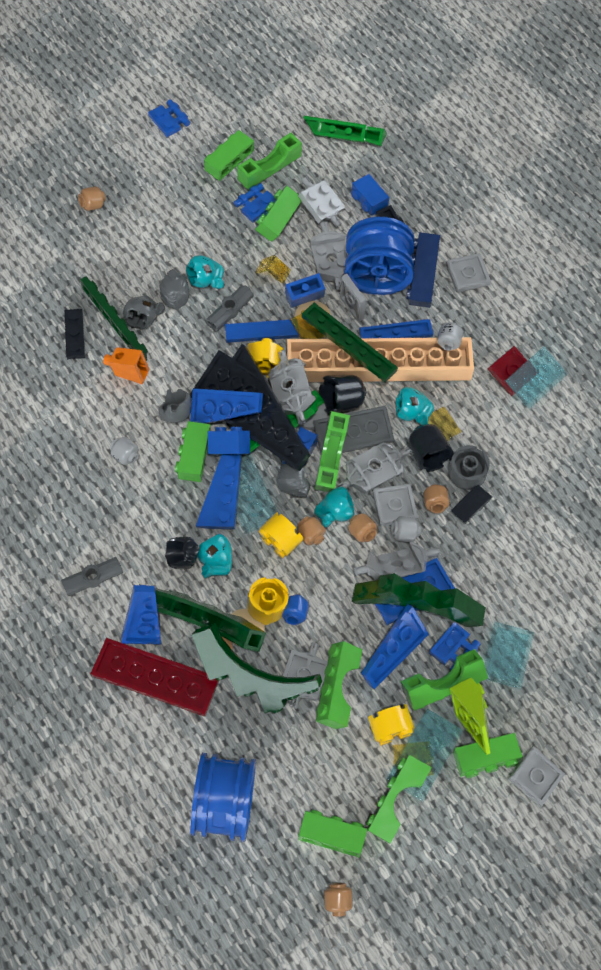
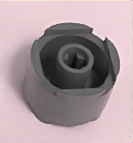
[449,445,490,490]

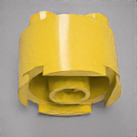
[247,338,284,378]
[258,512,304,559]
[247,577,289,625]
[368,704,415,746]

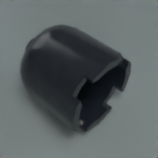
[319,375,367,413]
[408,424,454,472]

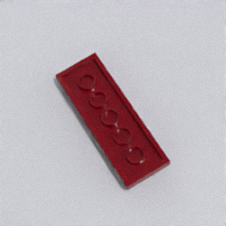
[90,637,220,717]

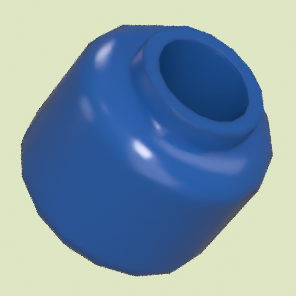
[282,594,309,625]

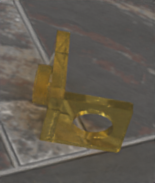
[255,255,291,283]

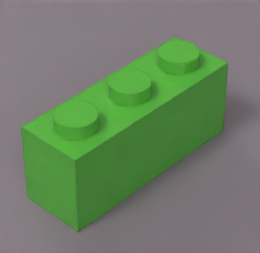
[204,130,254,181]
[255,186,301,242]
[175,421,211,482]
[453,733,523,778]
[298,810,367,858]

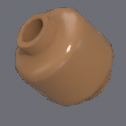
[78,186,106,211]
[423,484,450,514]
[348,513,377,542]
[297,516,326,545]
[324,883,353,916]

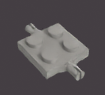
[298,176,345,228]
[283,642,328,709]

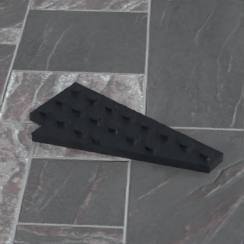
[190,344,311,471]

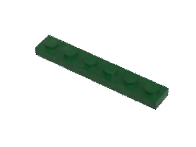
[80,276,148,361]
[302,302,398,383]

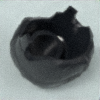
[165,536,200,569]

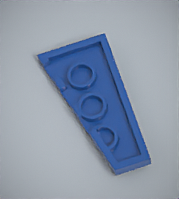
[190,389,263,424]
[196,454,242,529]
[121,585,161,645]
[361,604,429,689]

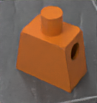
[103,347,150,384]

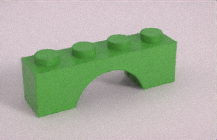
[237,133,302,190]
[314,411,350,492]
[316,641,363,729]
[401,649,488,711]
[366,755,432,844]

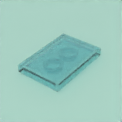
[505,346,567,408]
[484,622,534,689]

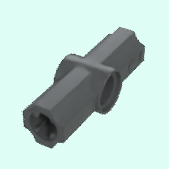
[206,285,254,331]
[61,557,123,596]

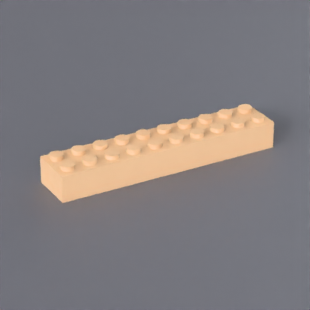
[287,337,474,382]

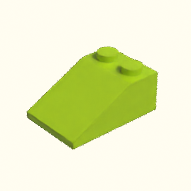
[450,678,491,755]

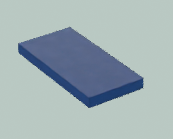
[375,558,455,625]

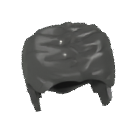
[159,269,189,310]
[158,389,192,423]
[277,463,311,497]

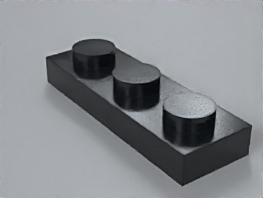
[64,309,85,360]

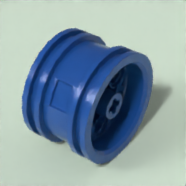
[190,752,256,842]

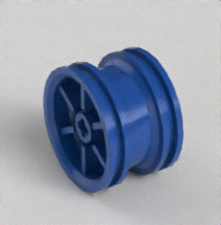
[345,217,414,295]

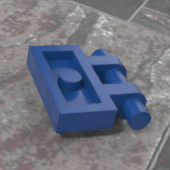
[148,99,191,137]
[233,183,275,223]
[429,622,481,671]

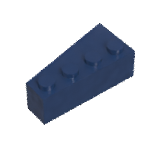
[406,232,440,308]

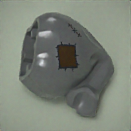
[123,296,165,329]

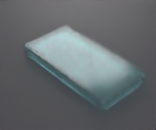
[215,455,279,534]
[386,709,463,802]

